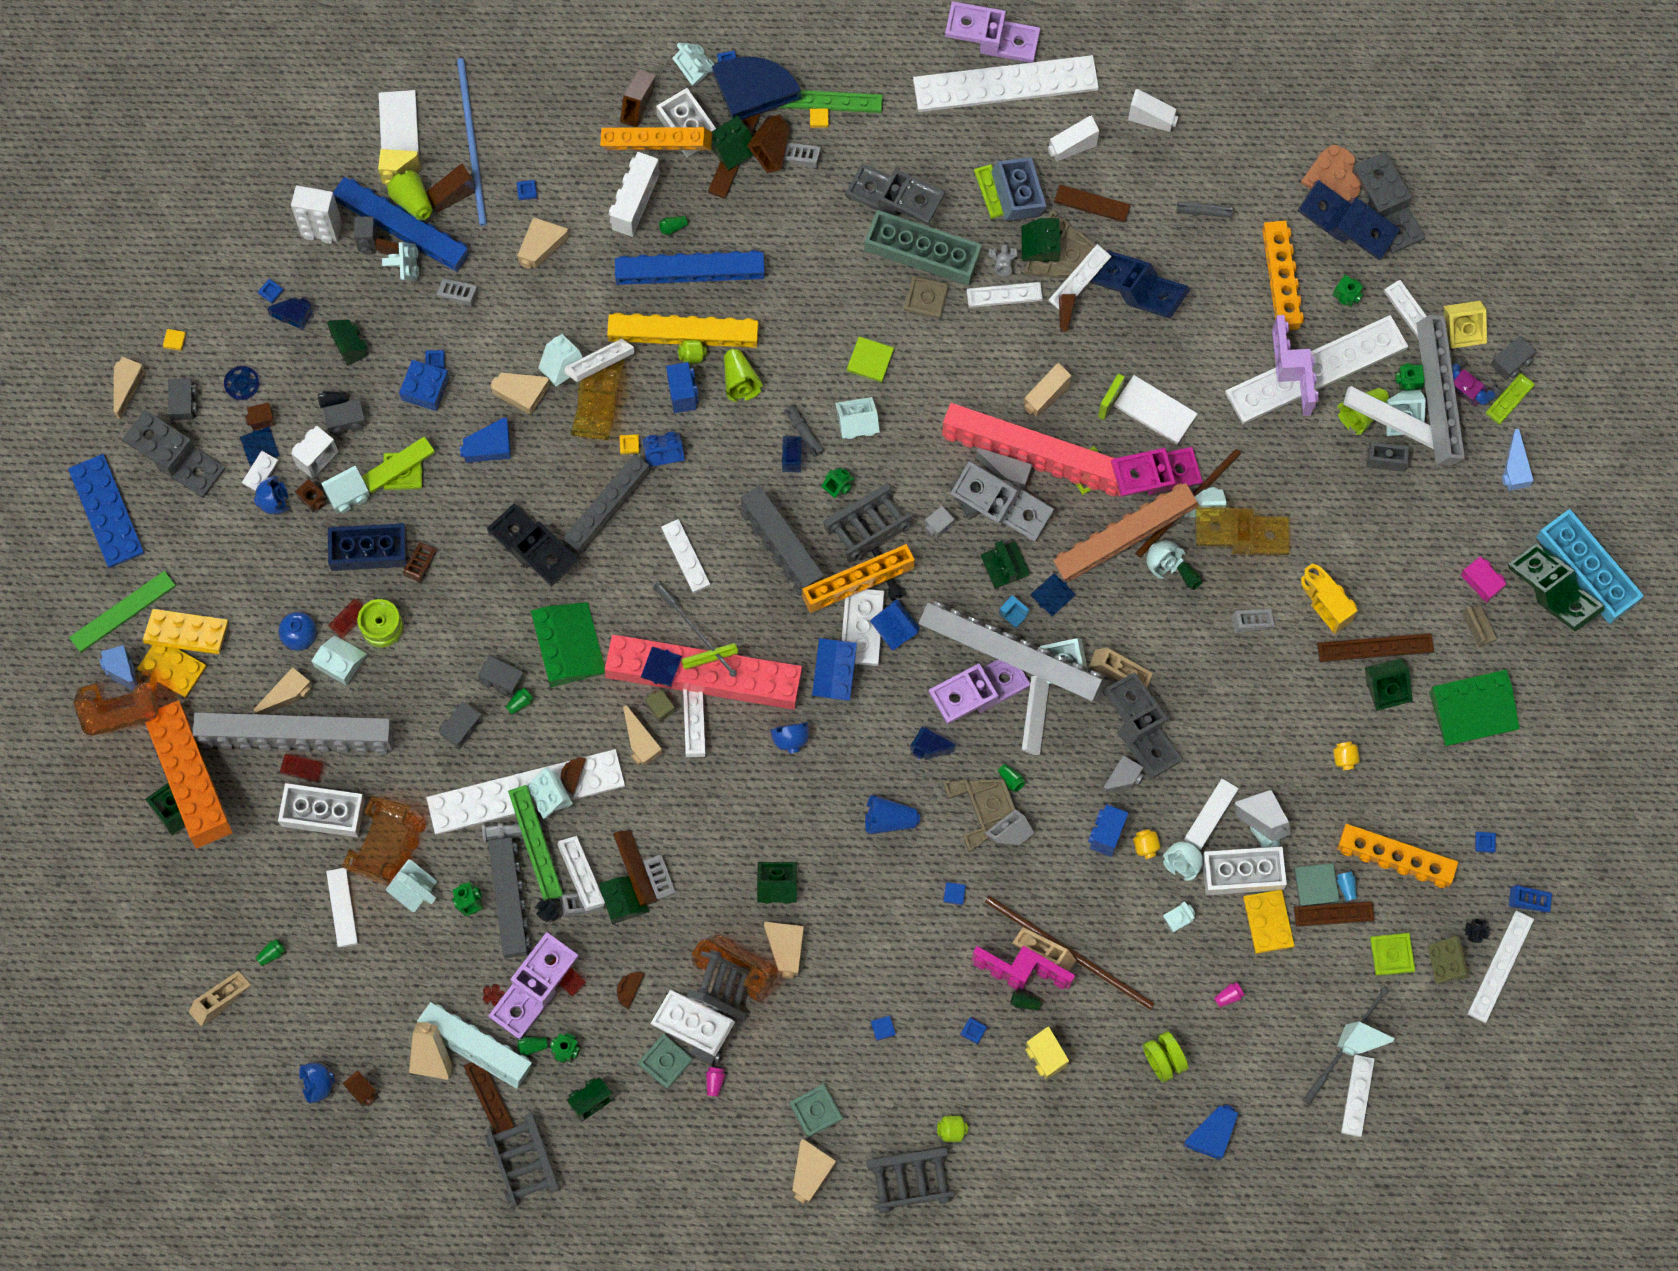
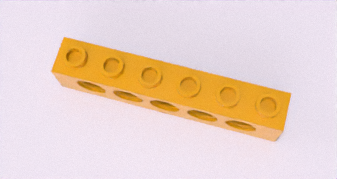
[600,127,712,150]
[1262,221,1304,330]
[802,544,915,613]
[1337,824,1458,888]

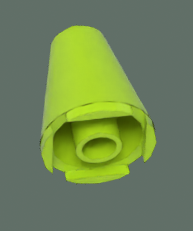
[387,170,432,220]
[724,349,763,402]
[1337,388,1389,435]

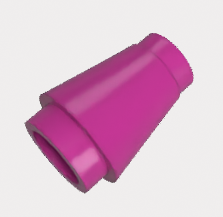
[1214,982,1245,1008]
[706,1067,726,1097]

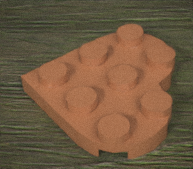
[1301,145,1361,201]

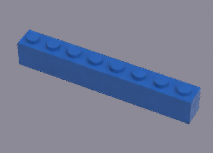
[333,177,469,272]
[615,250,764,285]

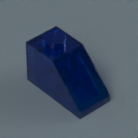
[267,298,313,330]
[782,436,802,472]
[910,726,956,759]

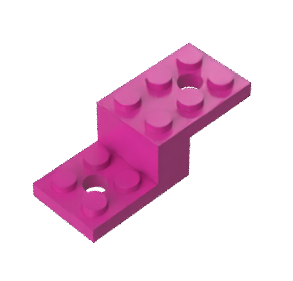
[1111,447,1203,497]
[971,946,1075,990]

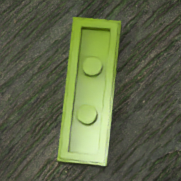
[974,164,1004,219]
[1485,373,1535,425]

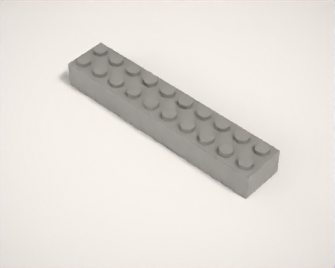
[918,601,1109,702]
[193,713,394,754]

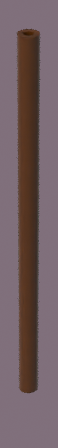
[1135,449,1241,558]

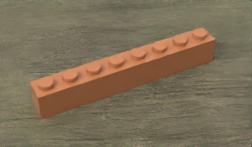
[1053,483,1199,582]

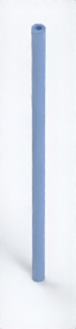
[457,58,487,226]

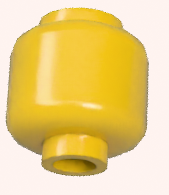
[1333,741,1360,770]
[1133,829,1161,859]

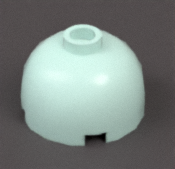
[1146,540,1185,579]
[1163,841,1203,881]

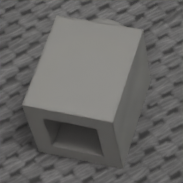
[924,506,955,538]

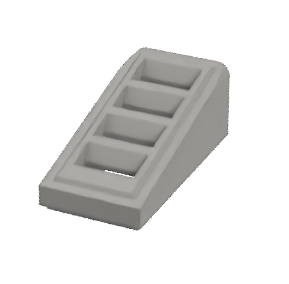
[783,143,821,168]
[437,279,478,307]
[1231,609,1275,633]
[643,855,675,900]
[560,893,604,918]

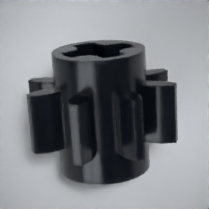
[536,898,560,923]
[1465,919,1490,943]

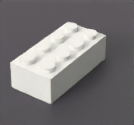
[609,152,660,237]
[291,186,342,243]
[278,783,365,837]
[1202,847,1287,895]

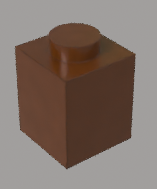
[245,402,275,431]

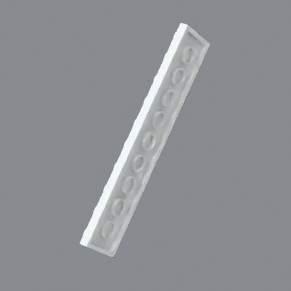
[913,55,1098,112]
[1225,315,1408,425]
[426,749,625,835]

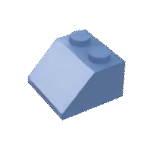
[100,645,139,692]

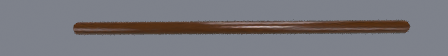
[985,896,1155,1010]

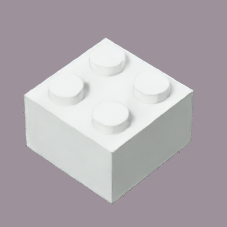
[291,426,338,479]

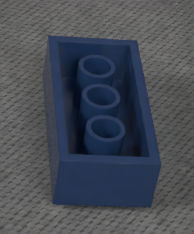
[328,523,408,571]

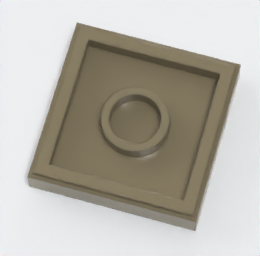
[904,276,949,319]

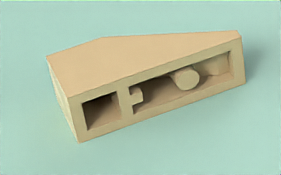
[114,357,145,419]
[1089,648,1153,689]
[253,667,312,715]
[623,705,662,767]
[1012,927,1076,971]
[189,971,251,1027]

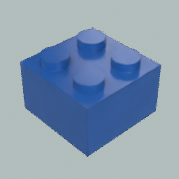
[399,360,449,411]
[666,362,699,413]
[1088,804,1128,857]

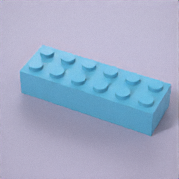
[1536,509,1644,624]

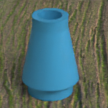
[1336,871,1357,901]

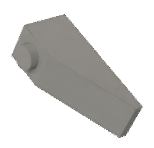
[976,448,1032,490]

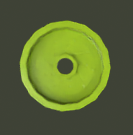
[357,599,404,648]
[1142,1031,1189,1083]

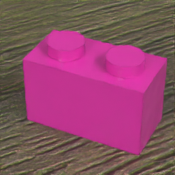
[1461,556,1506,603]

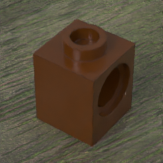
[295,479,327,512]

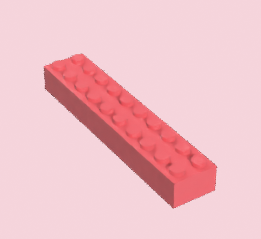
[942,403,1120,496]
[605,634,802,710]

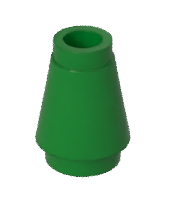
[659,215,688,236]
[505,687,534,715]
[998,764,1026,792]
[255,939,286,966]
[517,1037,547,1056]

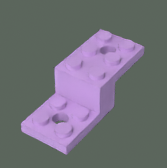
[945,1,1040,63]
[1272,315,1318,416]
[928,659,1030,725]
[488,932,579,1039]

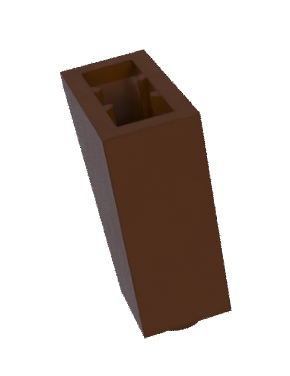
[620,69,656,128]
[747,114,790,173]
[426,163,475,214]

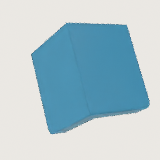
[999,595,1029,628]

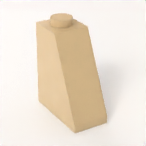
[517,217,569,268]
[1024,362,1072,417]
[491,373,550,415]
[764,922,804,979]
[409,1022,453,1080]
[792,1139,836,1204]

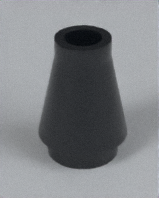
[318,391,346,409]

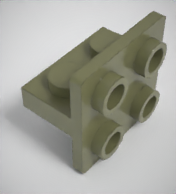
[1428,936,1469,984]

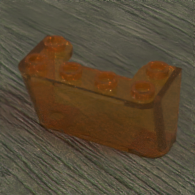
[73,668,158,736]
[342,796,426,886]
[691,935,777,1004]

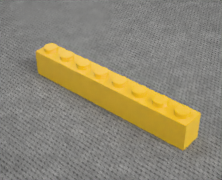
[607,313,758,348]

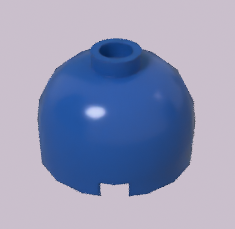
[254,476,289,515]
[278,612,317,651]
[770,722,809,754]
[299,1063,335,1104]

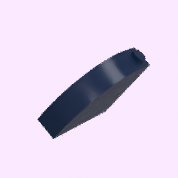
[712,57,801,120]

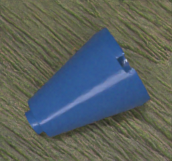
[865,795,920,834]

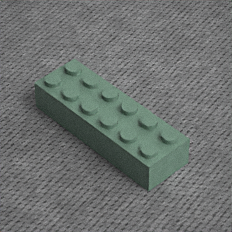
[864,210,982,286]

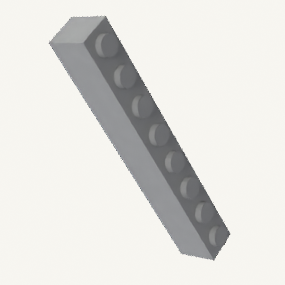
[1416,315,1465,466]

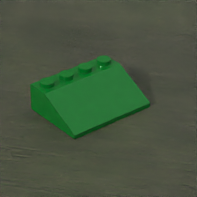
[531,602,605,688]
[1429,669,1520,746]

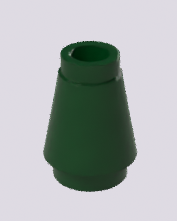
[1177,562,1203,590]
[1011,989,1041,1011]

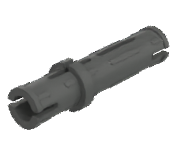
[1176,201,1233,218]
[784,405,824,457]

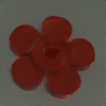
[483,984,505,1006]

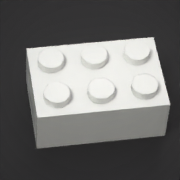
[656,88,716,157]

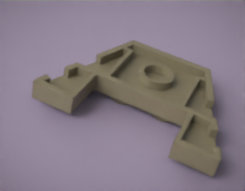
[1023,210,1096,278]
[942,779,1015,852]

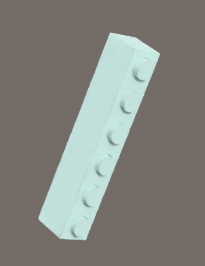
[417,1002,531,1089]

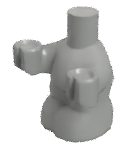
[989,245,1018,277]

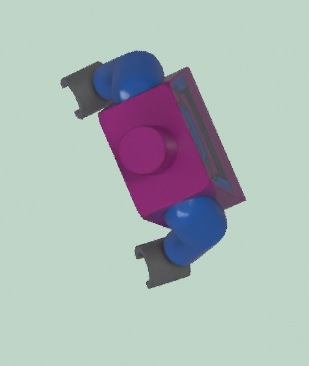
[1452,355,1504,407]

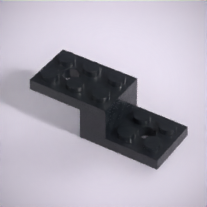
[487,503,579,587]

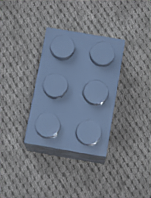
[991,157,1046,221]

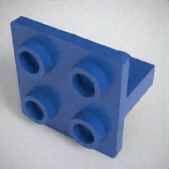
[642,431,685,467]
[870,599,920,650]

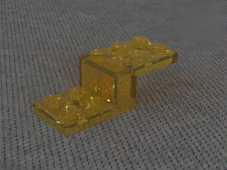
[571,355,624,440]
[1195,507,1289,555]

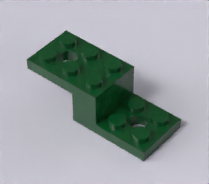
[1508,543,1604,632]

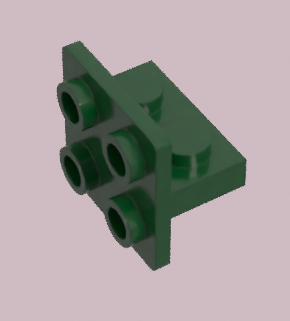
[981,540,1030,589]

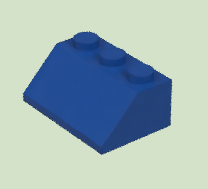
[812,638,857,701]

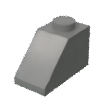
[1102,755,1144,794]
[985,809,1034,845]

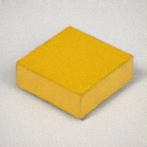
[810,109,828,128]
[163,329,186,351]
[620,434,639,455]

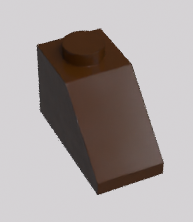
[342,1070,378,1107]

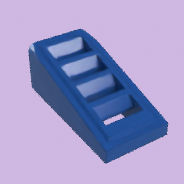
[1509,885,1552,913]

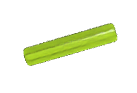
[682,643,738,670]

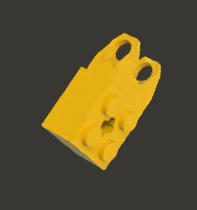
[1301,564,1358,635]

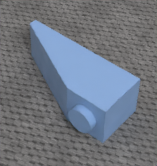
[1502,429,1533,491]

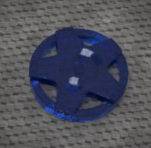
[224,366,260,400]

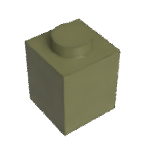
[646,690,675,723]

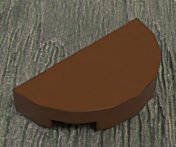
[375,238,399,255]
[560,757,587,795]
[617,972,645,1010]

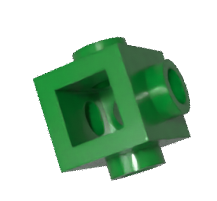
[1332,275,1364,307]
[1395,363,1424,391]
[821,467,854,498]
[452,882,483,917]
[550,1033,580,1063]

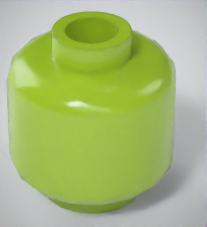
[678,340,707,364]
[937,1116,968,1142]

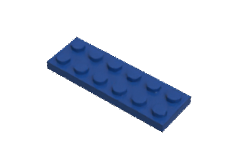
[68,454,144,568]

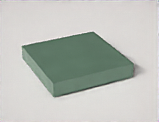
[1294,863,1339,906]
[637,1033,694,1090]
[789,1084,843,1138]

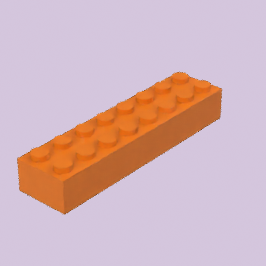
[142,700,233,849]

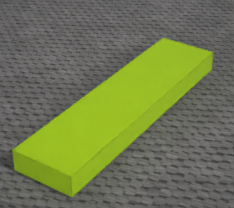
[361,437,435,494]

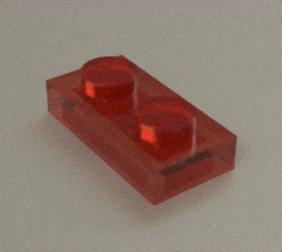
[328,598,363,639]
[280,754,323,783]
[548,957,586,997]

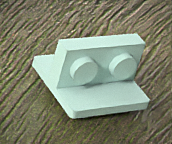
[672,42,714,86]
[382,242,419,281]
[527,767,573,819]
[386,859,437,912]

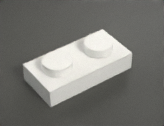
[242,451,279,491]

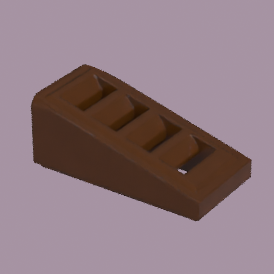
[1058,294,1076,332]
[403,542,437,583]

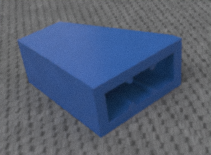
[460,418,511,463]
[1183,1105,1238,1160]

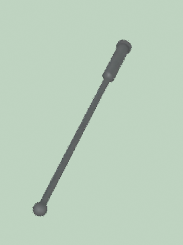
[653,582,737,677]
[1302,987,1388,1105]

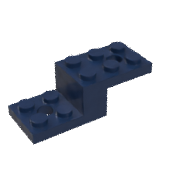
[1297,180,1399,260]
[1090,250,1190,319]

